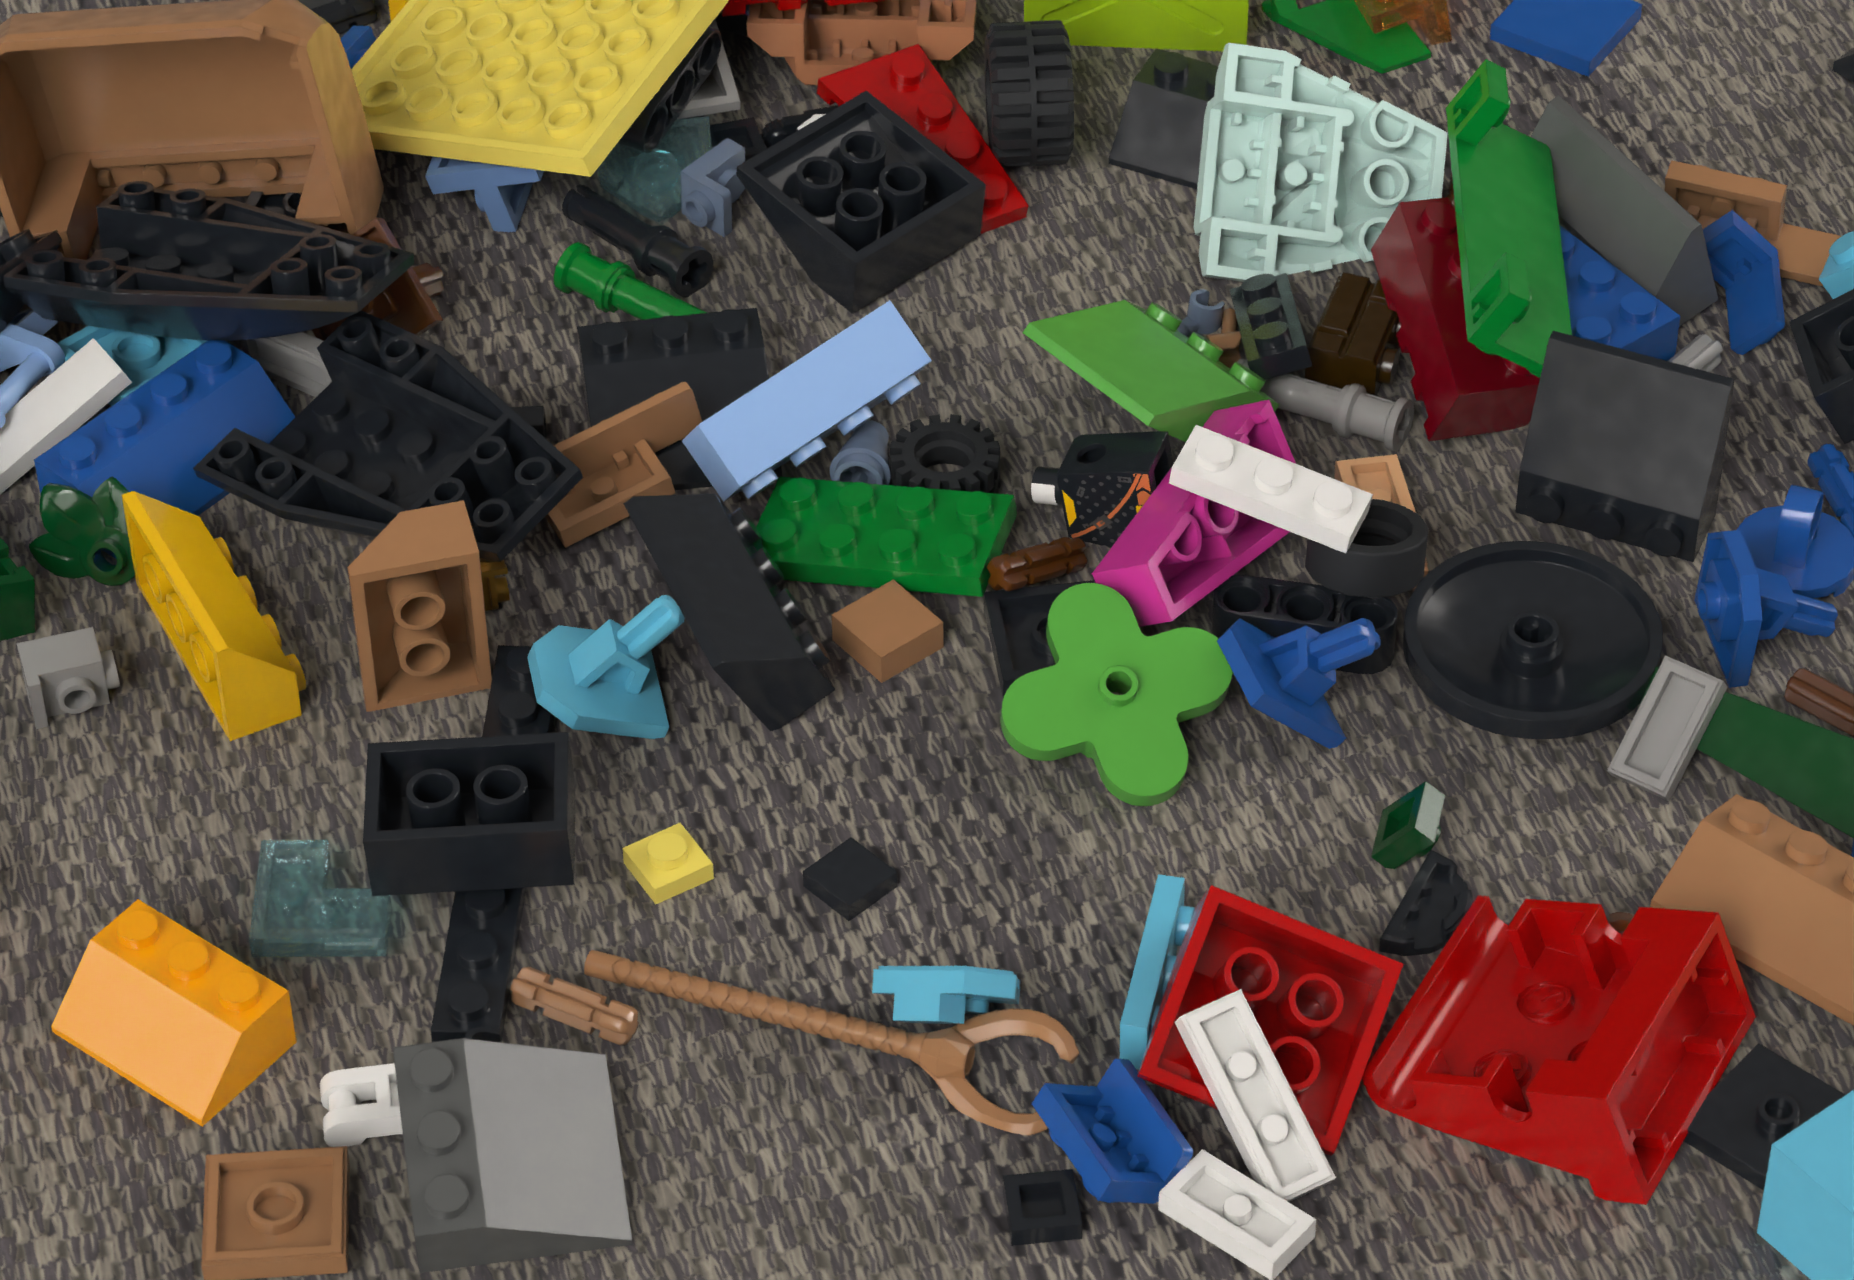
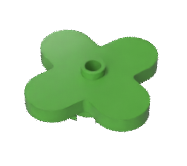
[1000,583,1233,806]

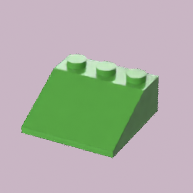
[1023,300,1280,442]

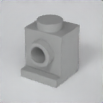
[17,627,120,729]

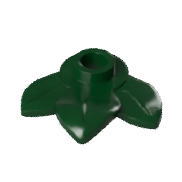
[29,476,135,586]

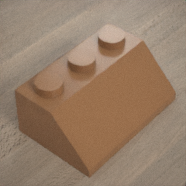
[347,500,492,712]

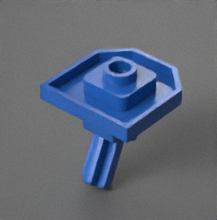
[1694,530,1838,688]
[1217,618,1381,749]

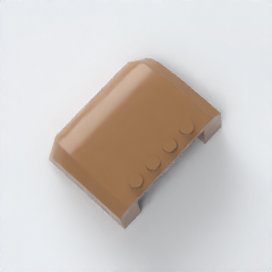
[0,0,384,260]

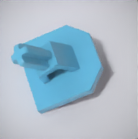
[527,595,685,739]

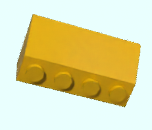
[122,491,306,741]

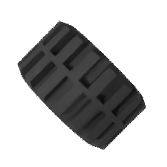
[985,20,1074,167]

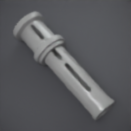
[1237,359,1414,452]

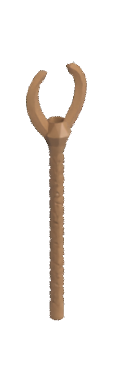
[584,950,1079,1135]

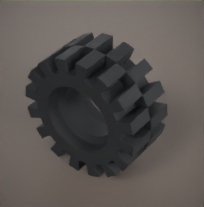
[890,414,1000,494]

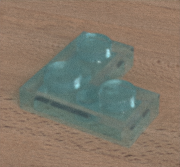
[249,840,392,957]

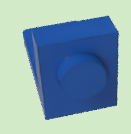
[1703,210,1785,355]

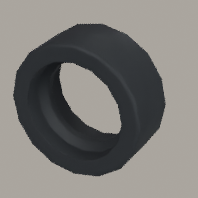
[1305,499,1429,598]

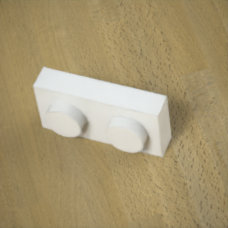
[1158,1149,1316,1280]

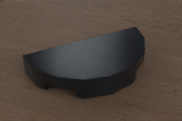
[1379,850,1473,956]

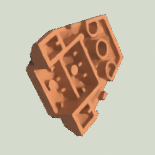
[747,0,977,85]

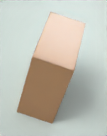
[831,579,944,683]

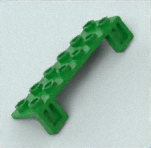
[1446,59,1572,378]

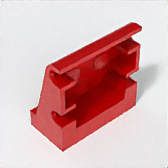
[1362,895,1756,1205]

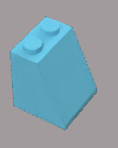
[1757,1090,1854,1280]

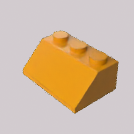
[51,899,296,1127]

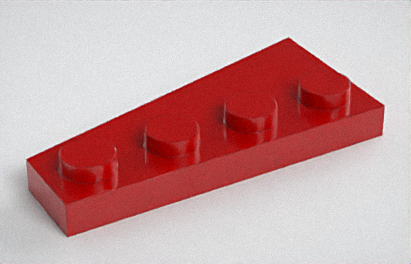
[816,44,1029,234]

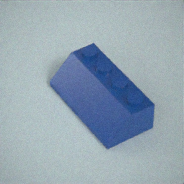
[34,340,295,559]

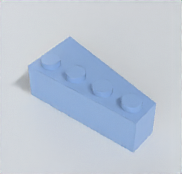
[682,300,932,502]

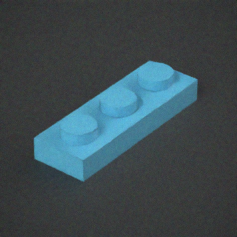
[1120,874,1195,1070]

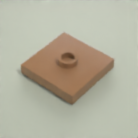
[201,1146,349,1280]

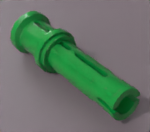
[554,242,708,320]

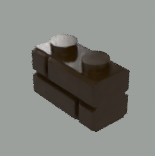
[1305,272,1401,396]

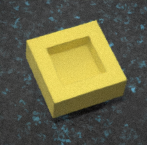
[622,823,714,904]

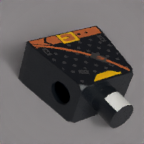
[1031,431,1173,548]

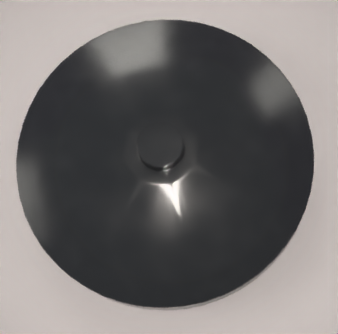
[1403,541,1663,739]

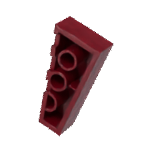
[1371,197,1540,442]

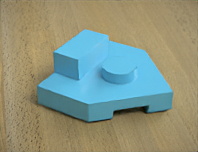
[872,966,1021,1024]

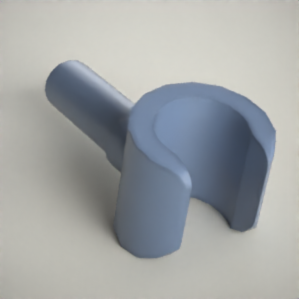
[1177,289,1225,337]

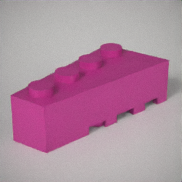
[1092,400,1296,627]

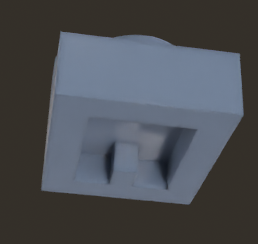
[681,138,745,237]

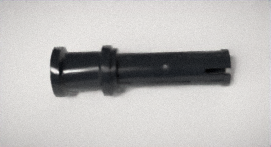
[562,185,714,297]

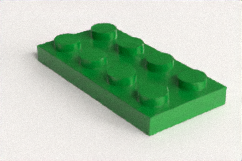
[754,477,1018,597]

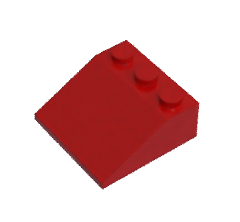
[1137,885,1403,1156]

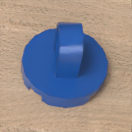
[1736,484,1854,599]

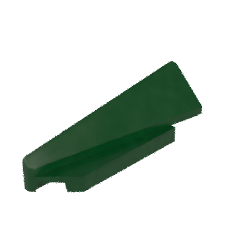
[1638,666,1854,838]

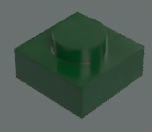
[1371,781,1445,869]

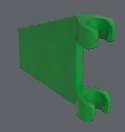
[1261,0,1431,74]

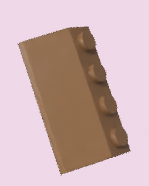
[1650,794,1854,1026]

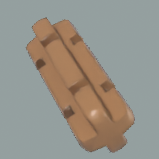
[510,967,639,1046]

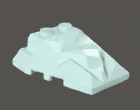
[1194,43,1448,282]

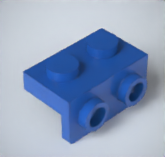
[1032,1058,1193,1204]

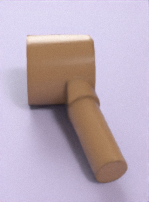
[1205,308,1241,368]

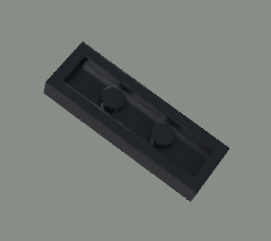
[1229,273,1312,380]

